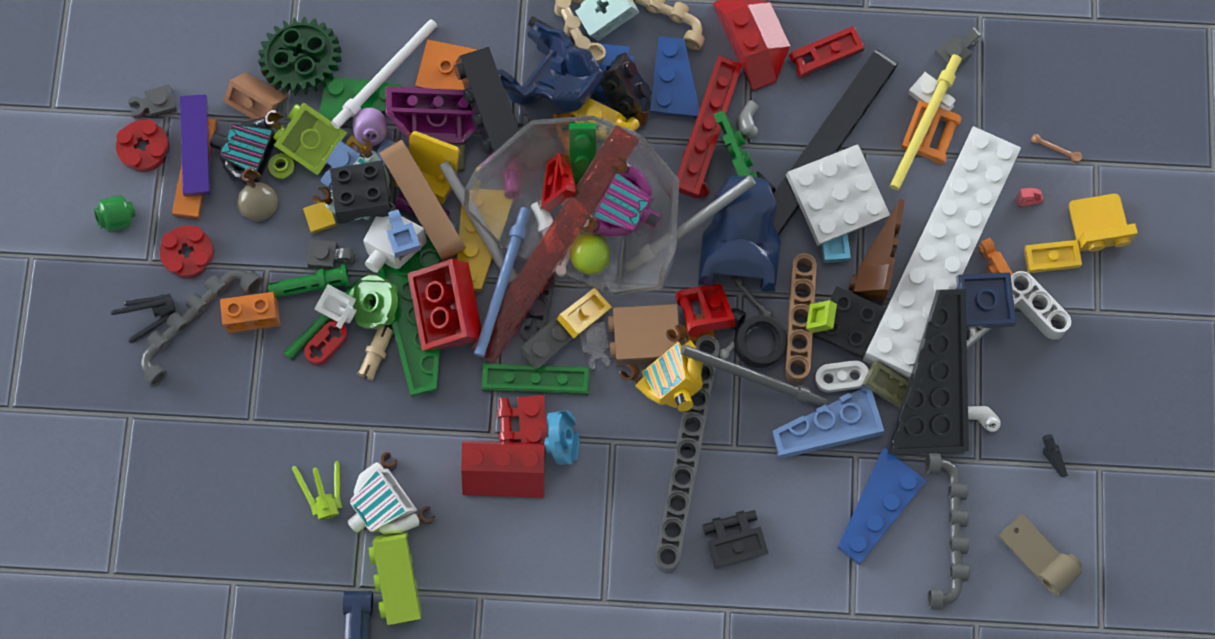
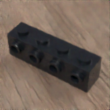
[454,47,524,160]

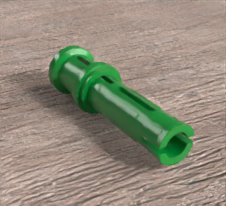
[268,264,351,298]

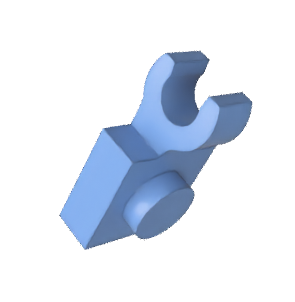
[320,141,363,187]
[386,210,421,258]

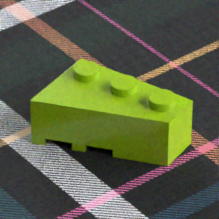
[369,531,421,625]

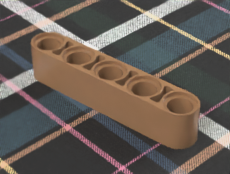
[379,140,466,261]
[784,253,817,385]

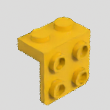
[395,131,460,204]
[1068,194,1138,252]

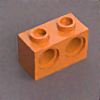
[220,292,281,333]

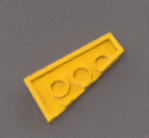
[457,188,513,292]

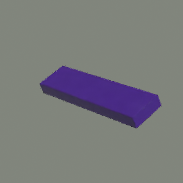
[180,94,211,197]

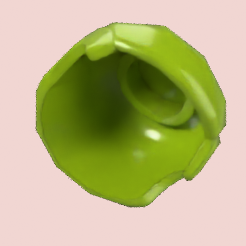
[570,233,610,276]

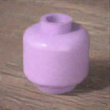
[352,108,387,146]

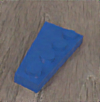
[838,447,926,565]

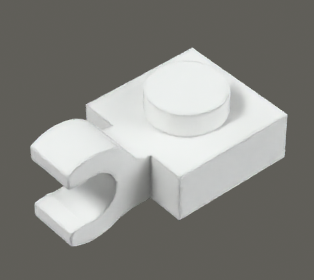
[908,72,956,111]

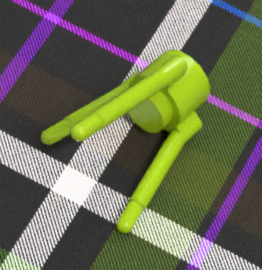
[292,461,343,520]

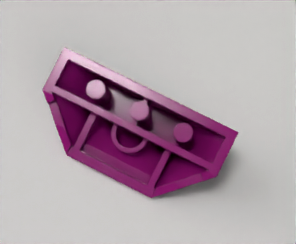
[386,87,477,144]

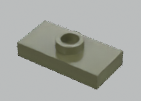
[862,361,909,410]

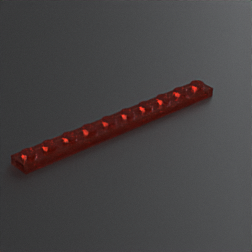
[471,125,639,363]

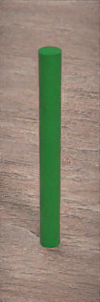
[283,279,362,360]

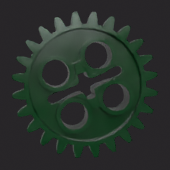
[258,17,342,96]

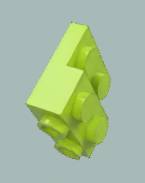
[273,102,347,175]

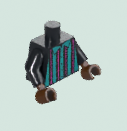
[210,110,284,188]

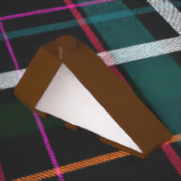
[848,199,905,306]

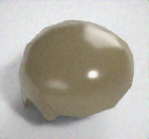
[237,182,278,222]

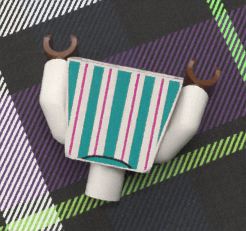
[348,452,435,535]

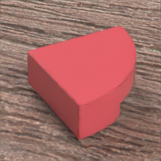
[1016,188,1044,207]

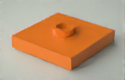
[415,40,477,90]

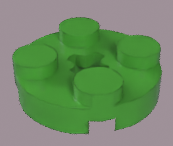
[349,275,398,329]

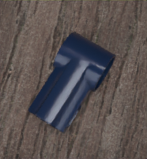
[343,591,374,639]

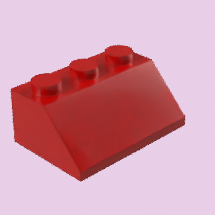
[408,259,482,351]
[461,441,546,498]

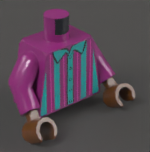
[578,155,662,237]

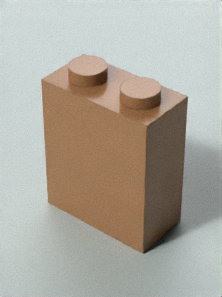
[608,304,679,366]

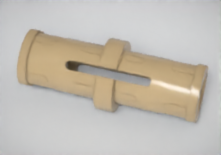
[357,326,394,380]

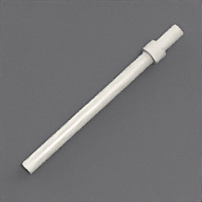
[331,19,437,129]

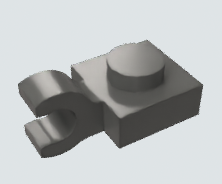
[934,27,981,67]
[307,239,355,269]

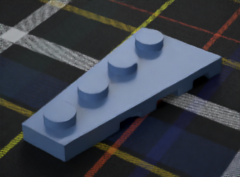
[772,386,884,459]

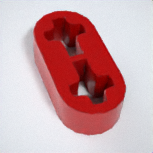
[304,320,348,366]

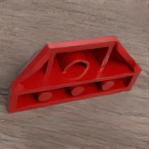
[713,0,790,92]

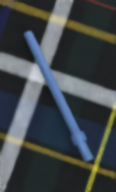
[474,207,531,357]

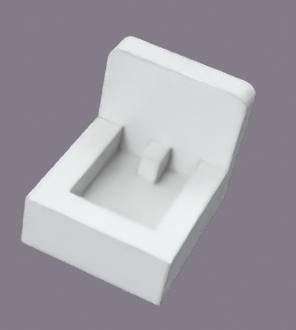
[315,284,357,329]

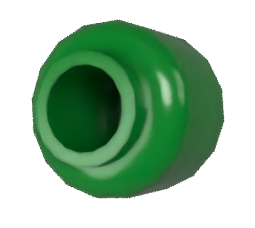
[94,195,136,233]

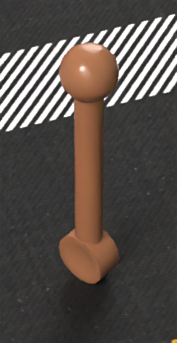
[1031,134,1082,163]

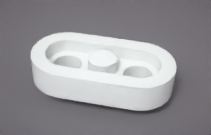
[815,361,869,393]

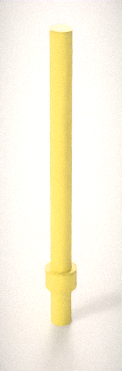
[890,54,962,191]

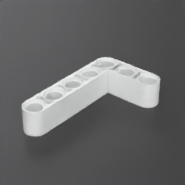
[967,271,1071,349]

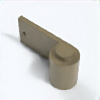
[998,513,1082,596]

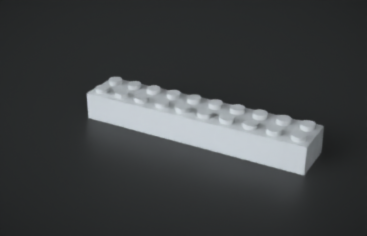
[863,126,1021,381]

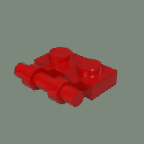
[497,395,548,443]

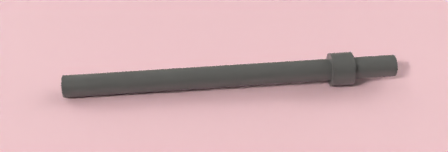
[680,344,827,407]

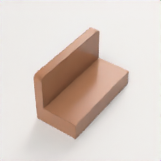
[223,72,288,120]

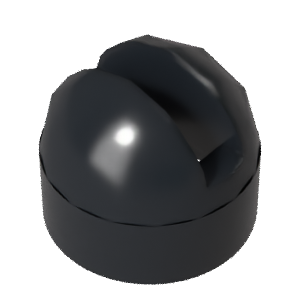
[729,308,746,331]

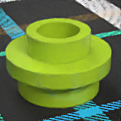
[268,153,295,179]

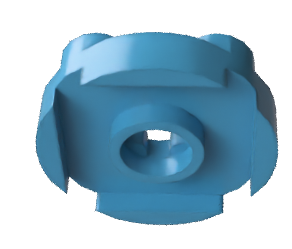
[545,410,580,465]

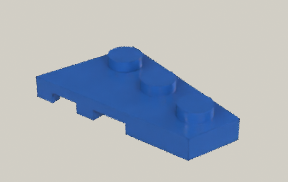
[650,36,699,118]

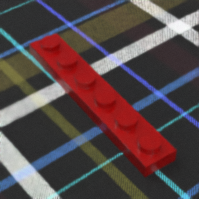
[672,55,743,199]

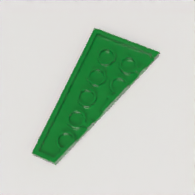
[378,233,447,398]

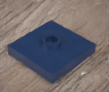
[956,272,1016,329]

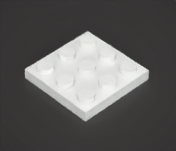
[786,144,890,246]

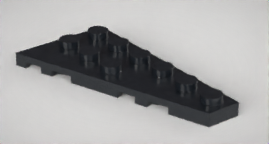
[888,289,969,455]

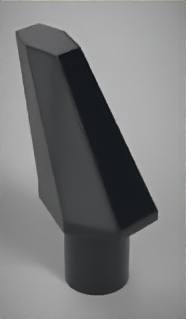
[1042,434,1068,478]

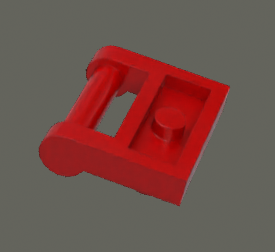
[675,283,735,337]

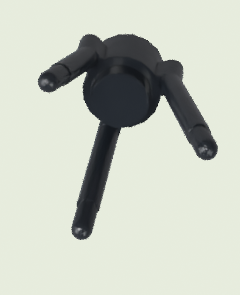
[110,293,176,343]

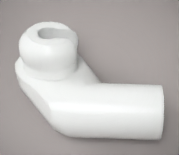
[968,406,1001,432]

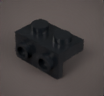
[600,52,652,117]

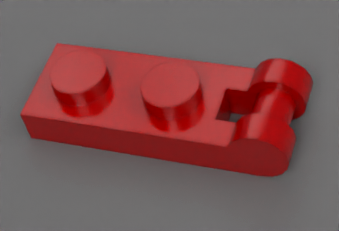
[788,26,865,78]

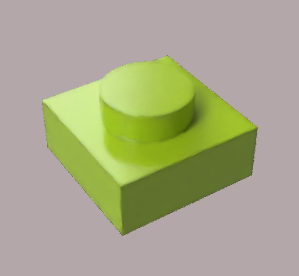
[806,300,837,333]

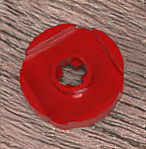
[116,119,170,172]
[160,226,214,279]

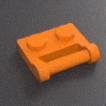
[901,100,962,165]

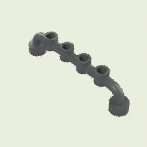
[141,269,263,387]
[925,453,969,610]

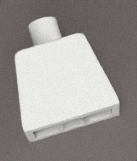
[364,210,427,273]

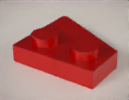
[540,153,576,212]

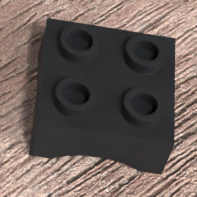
[330,160,391,224]
[813,286,885,359]

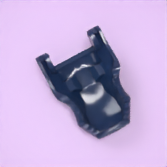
[498,22,605,114]
[698,176,781,292]

